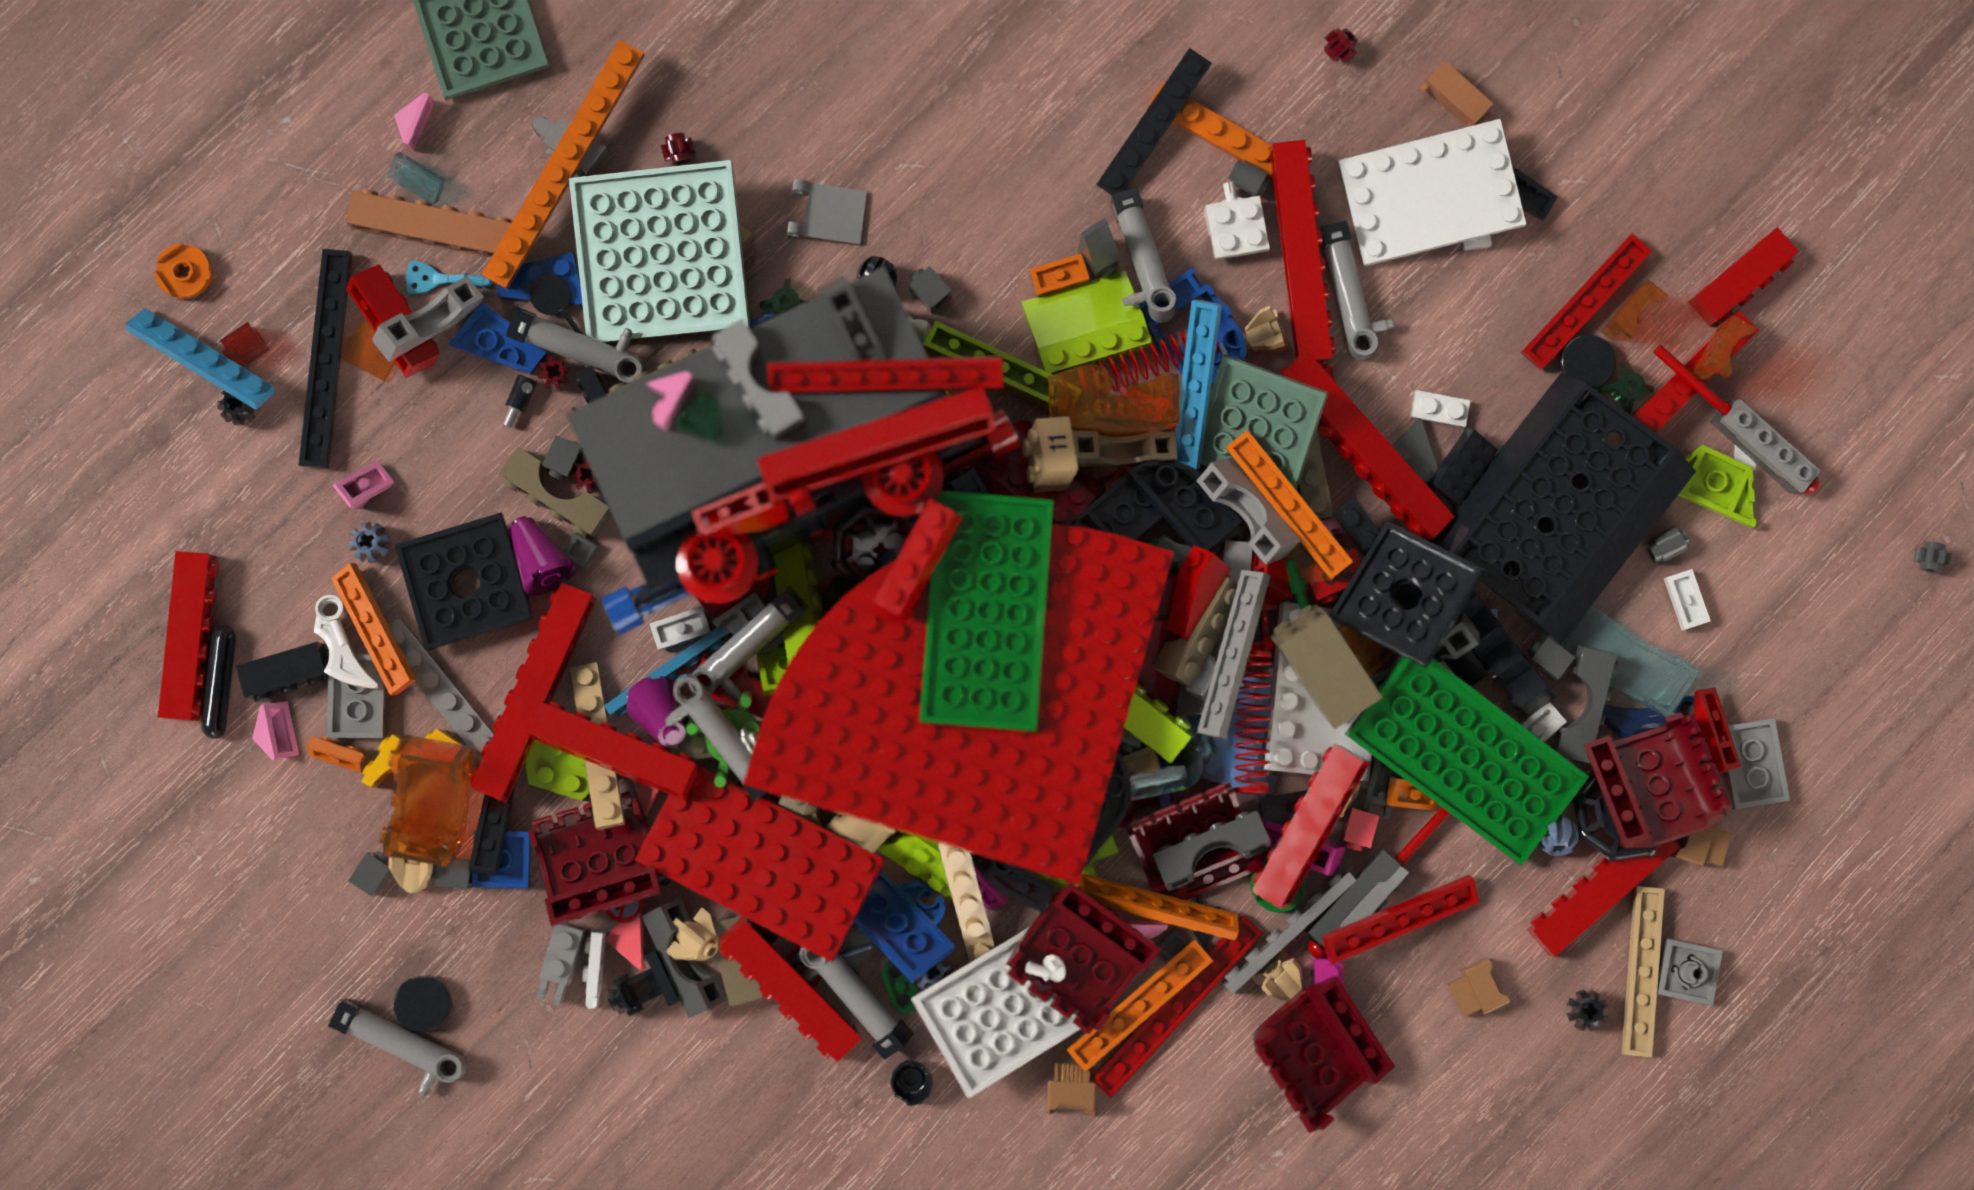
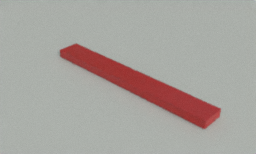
[767,357,1003,393]
[1090,914,1264,1098]

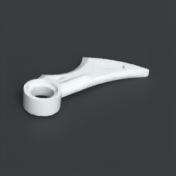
[314,595,378,689]

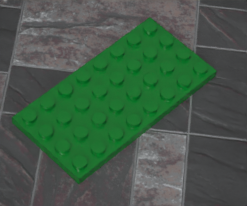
[919,491,1053,732]
[1345,657,1589,866]

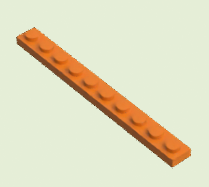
[481,40,645,290]

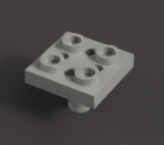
[1657,938,1723,1006]

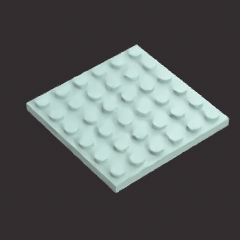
[569,160,750,342]

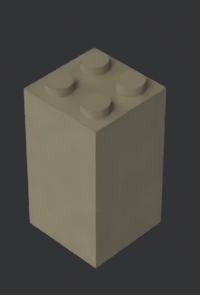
[1270,605,1382,729]

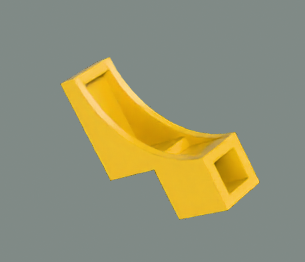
[361,729,469,788]

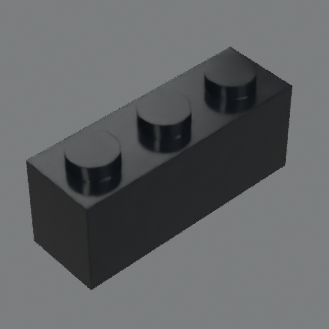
[236,642,328,702]

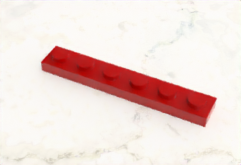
[1520,233,1652,371]
[1322,875,1480,964]

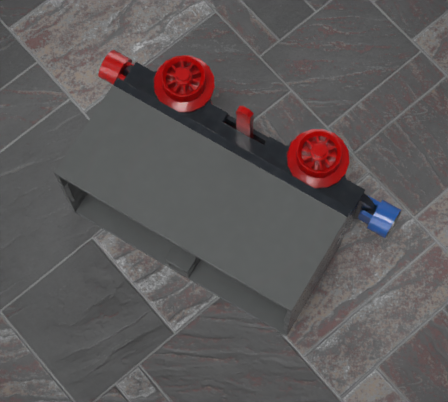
[566,267,1020,635]

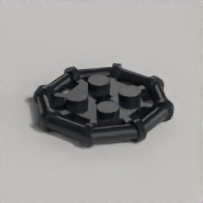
[830,501,918,587]
[1571,774,1661,862]

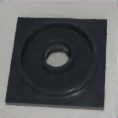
[395,512,534,651]
[1329,521,1485,669]

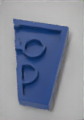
[496,252,583,307]
[448,302,548,375]

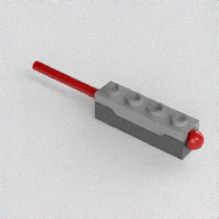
[1653,345,1820,495]
[1305,807,1451,958]

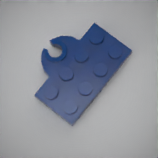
[854,868,955,983]

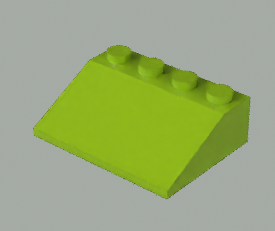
[1021,270,1152,376]

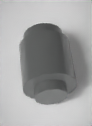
[1228,159,1270,196]
[1645,527,1690,564]

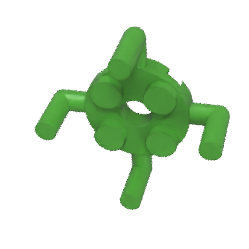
[686,691,760,787]

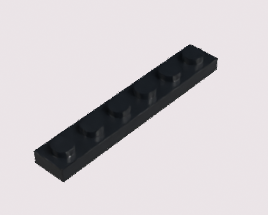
[1096,48,1212,195]

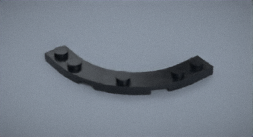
[970,853,1055,914]

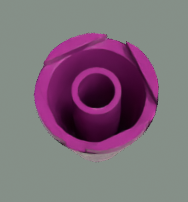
[509,516,576,596]
[626,676,686,747]

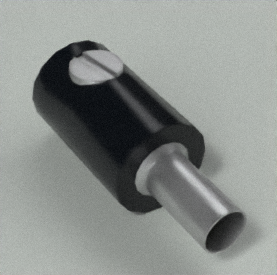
[503,374,537,428]

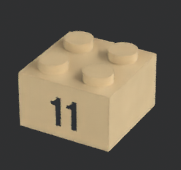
[1022,417,1078,493]

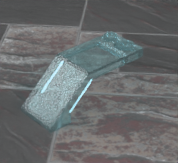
[1541,605,1701,717]

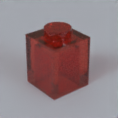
[220,322,270,367]

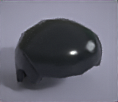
[890,1060,933,1106]

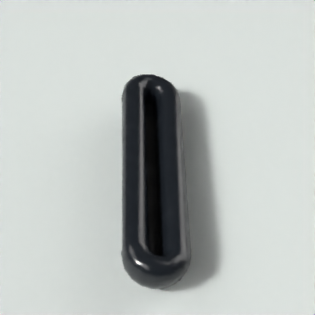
[201,626,236,739]

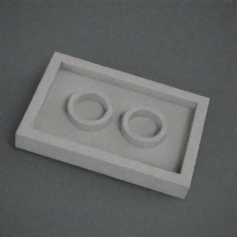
[327,655,386,739]
[1726,718,1790,809]

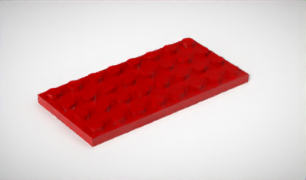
[635,764,885,962]

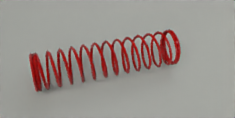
[1080,330,1221,401]
[1233,650,1272,794]

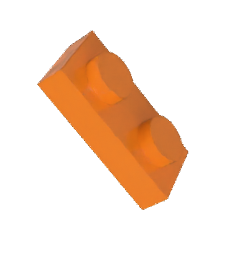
[1029,253,1090,297]
[307,736,366,774]
[1385,777,1437,811]

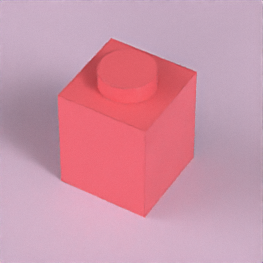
[1340,808,1379,852]

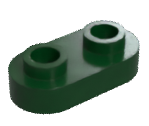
[882,960,918,1014]

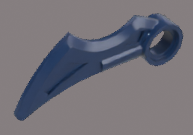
[1602,696,1694,738]

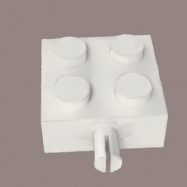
[1204,182,1270,260]

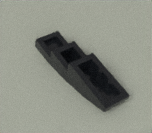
[1513,167,1558,220]

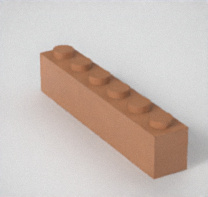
[345,189,512,257]

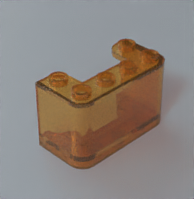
[1048,364,1180,437]
[380,735,475,868]

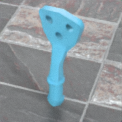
[406,260,492,295]

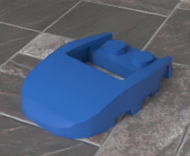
[1139,268,1247,384]

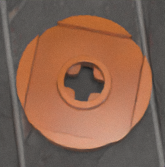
[155,244,214,300]

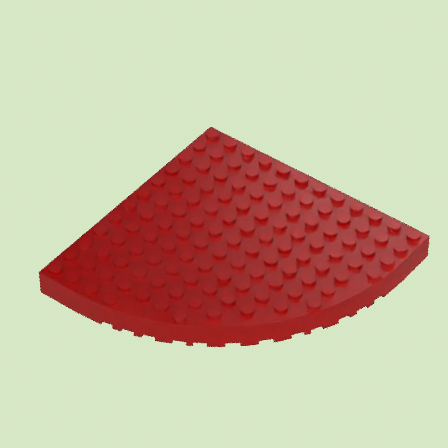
[743,524,1174,884]

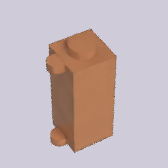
[1419,60,1494,128]

